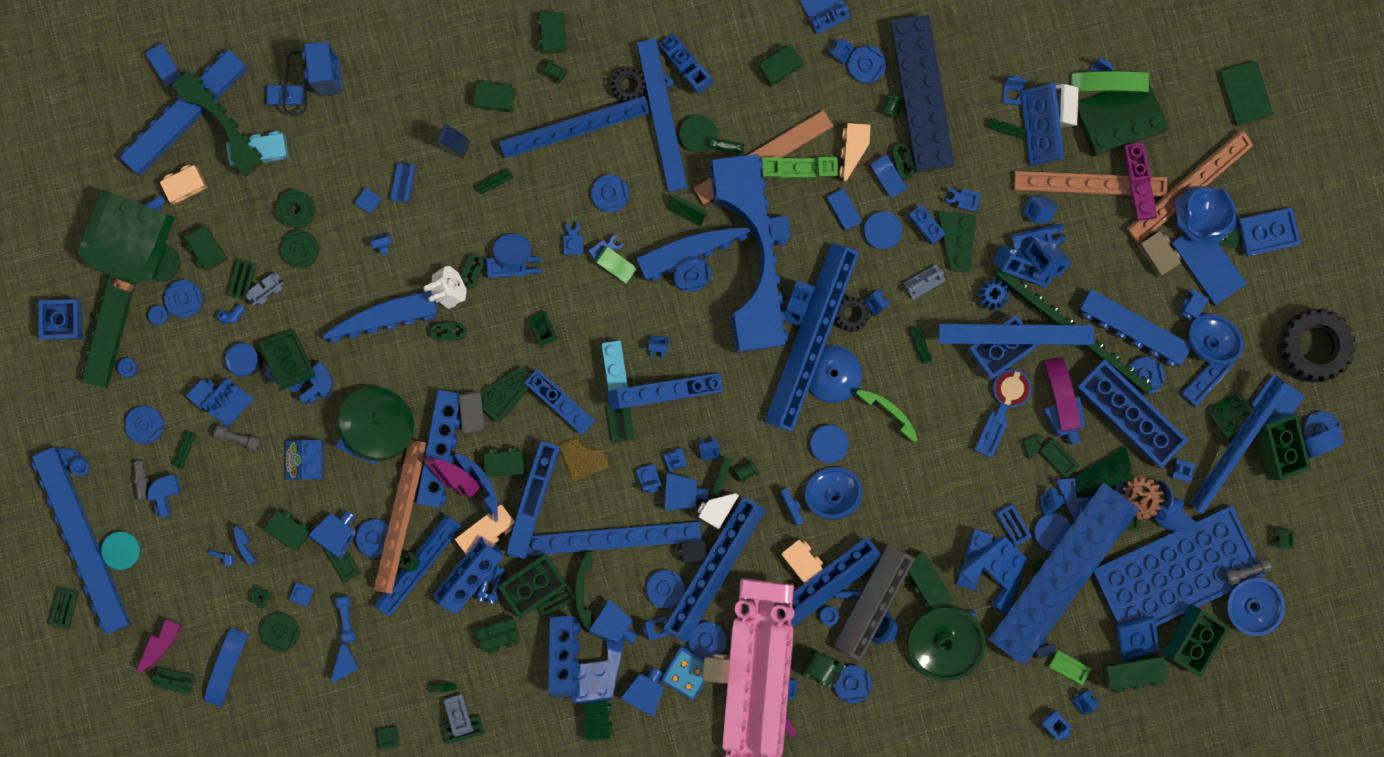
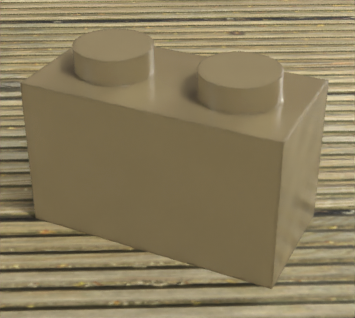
[1138,231,1181,277]
[702,654,730,683]

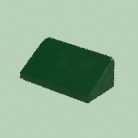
[668,195,707,226]

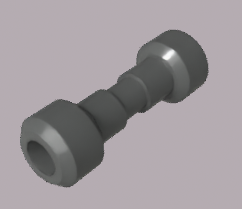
[213,424,261,452]
[1225,557,1273,585]

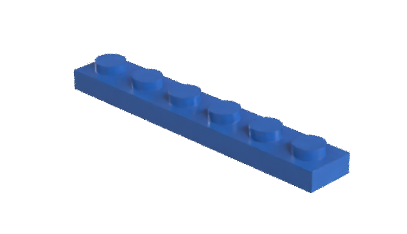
[374,515,462,617]

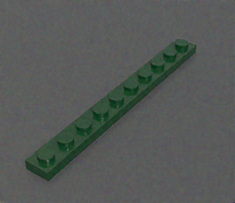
[995,269,1153,395]

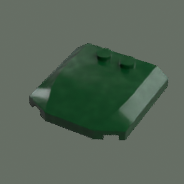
[77,190,175,283]

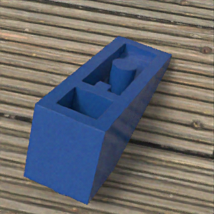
[993,244,1054,288]
[956,529,993,590]

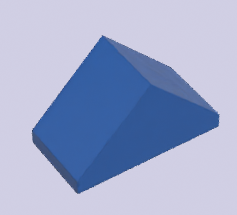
[331,643,361,682]

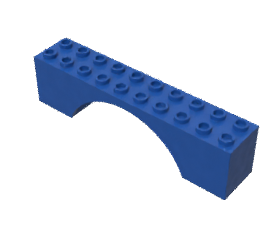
[709,154,788,354]

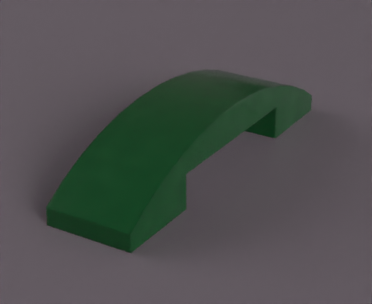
[576,552,592,629]

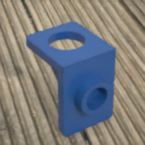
[1089,58,1115,72]
[1003,76,1027,105]
[643,616,671,641]

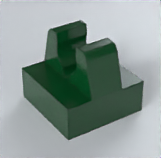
[1272,530,1294,549]

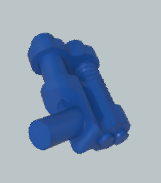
[475,560,505,605]

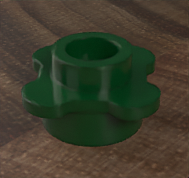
[249,586,272,608]

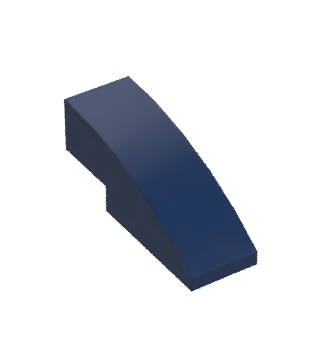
[437,124,471,159]

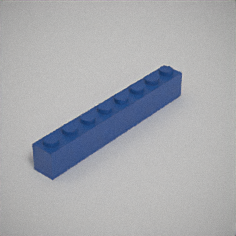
[120,50,248,176]
[664,496,766,643]

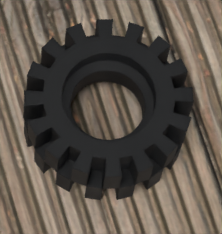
[611,67,646,102]
[835,296,870,332]

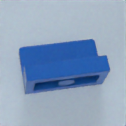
[390,163,417,204]

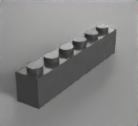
[834,544,915,660]

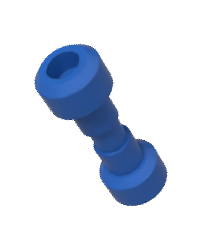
[335,596,356,643]

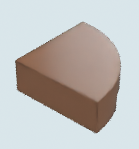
[113,279,134,292]

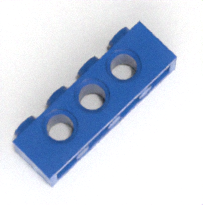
[434,536,504,614]
[548,616,580,698]

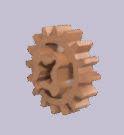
[1121,477,1164,519]

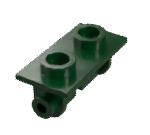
[152,667,195,695]

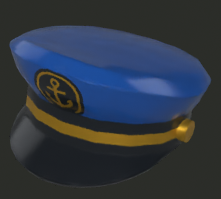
[225,343,263,377]

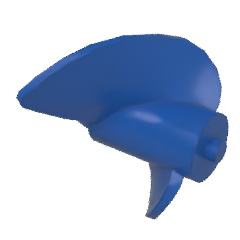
[1155,480,1199,532]

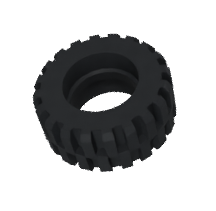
[1277,308,1356,383]

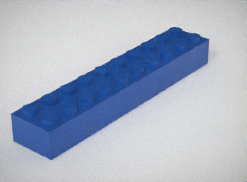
[989,483,1139,665]

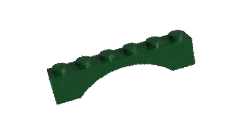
[172,70,264,177]

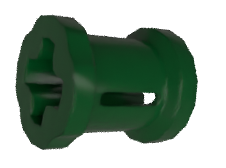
[543,60,568,84]
[880,94,902,118]
[734,459,759,483]

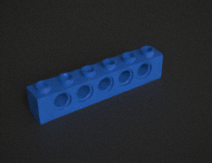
[416,390,462,508]

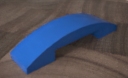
[454,453,498,522]
[204,628,249,707]

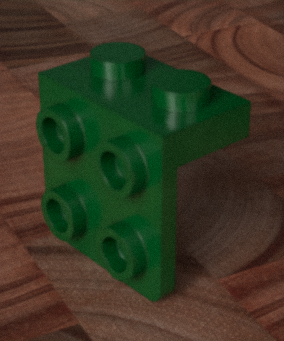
[1208,393,1253,447]

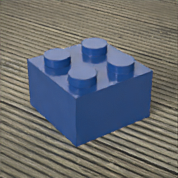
[38,299,83,341]

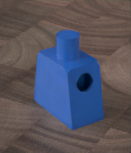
[1024,238,1071,277]
[1042,397,1085,445]
[665,474,708,511]
[309,510,356,560]
[589,600,638,646]
[621,667,664,716]

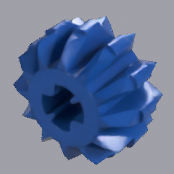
[977,278,1010,311]

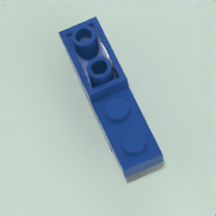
[525,369,595,435]

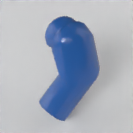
[217,304,246,324]

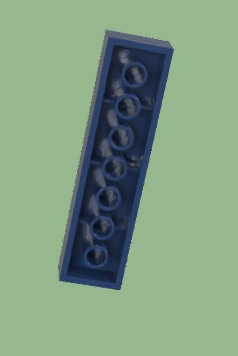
[890,15,955,173]

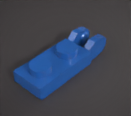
[1011,224,1066,253]
[487,257,542,279]

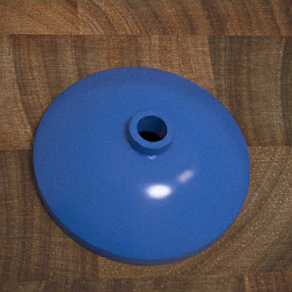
[1188,314,1244,366]
[809,346,862,403]
[805,467,863,520]
[1227,578,1285,636]

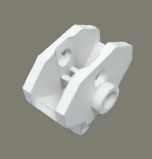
[423,266,467,309]

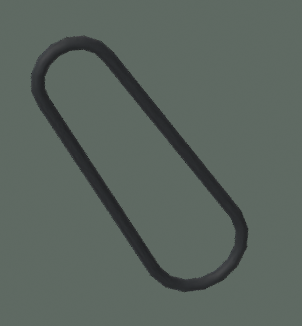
[282,50,307,116]

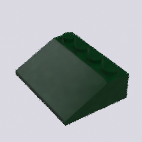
[1078,85,1169,157]

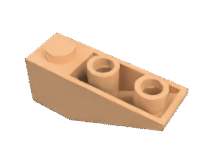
[840,123,871,183]

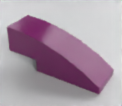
[424,457,481,497]
[137,619,184,673]

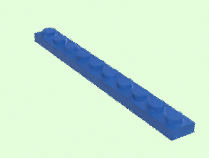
[508,522,702,557]

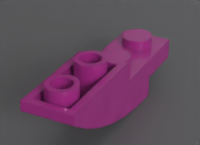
[1124,142,1157,221]

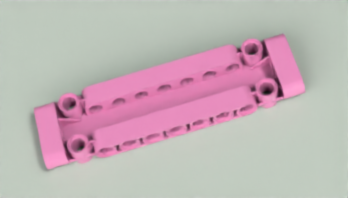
[723,578,794,757]

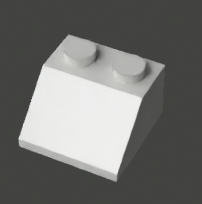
[1056,84,1079,127]
[697,494,739,529]

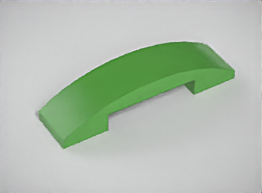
[1072,71,1149,93]
[762,157,838,178]
[855,390,918,443]

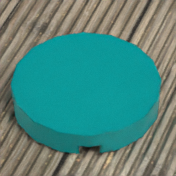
[101,531,141,570]

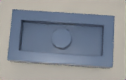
[444,694,473,737]

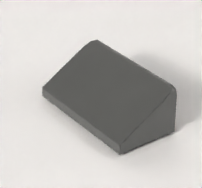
[459,392,484,433]

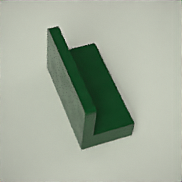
[607,405,635,443]

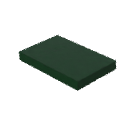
[1219,60,1274,126]
[259,329,316,391]

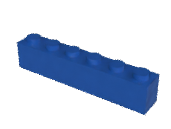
[1078,289,1192,368]
[780,537,882,627]

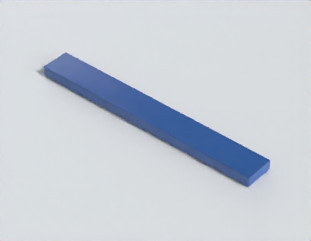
[637,39,687,192]
[499,96,650,158]
[939,324,1094,345]
[1190,376,1290,514]

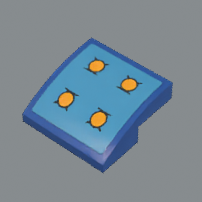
[661,646,705,701]

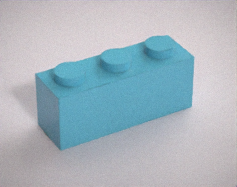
[226,131,289,168]
[602,341,628,391]

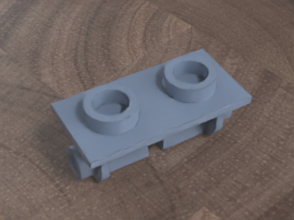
[903,264,946,300]
[246,272,285,306]

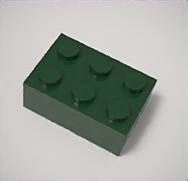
[1256,412,1311,481]
[498,554,569,619]
[1162,604,1231,677]
[1101,655,1169,693]

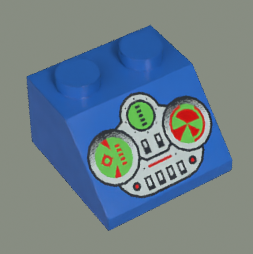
[286,440,324,480]

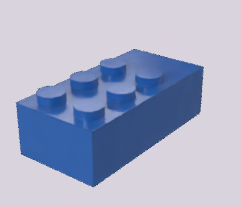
[302,41,343,96]

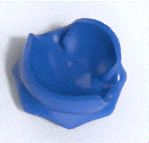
[1174,186,1236,243]

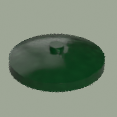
[337,386,414,461]
[908,606,986,681]

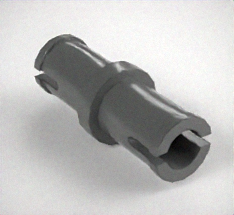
[133,461,149,501]

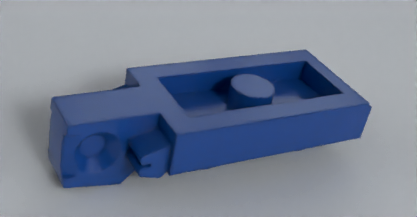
[974,404,1008,458]

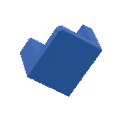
[1023,196,1058,223]

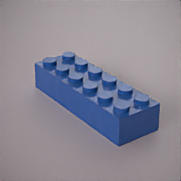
[1075,359,1188,468]

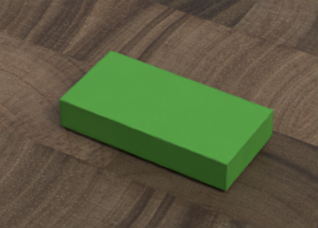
[595,246,637,284]
[1048,650,1091,686]

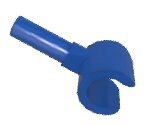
[208,550,235,565]

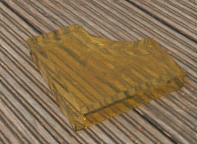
[560,439,609,481]

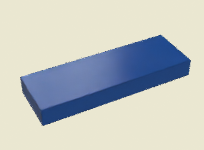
[1181,363,1234,407]

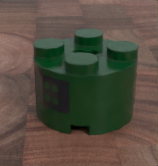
[801,648,846,689]

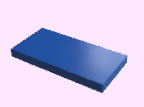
[1021,83,1064,166]
[1171,233,1247,306]

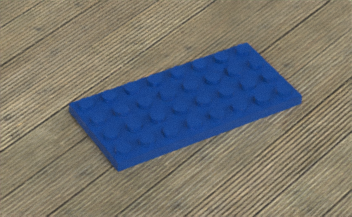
[1093,506,1265,626]

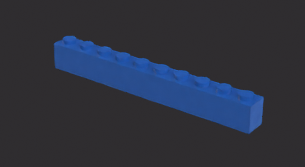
[765,243,859,432]
[32,447,132,634]

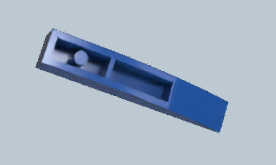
[637,228,751,282]
[323,291,438,343]
[607,373,723,410]
[507,441,561,559]

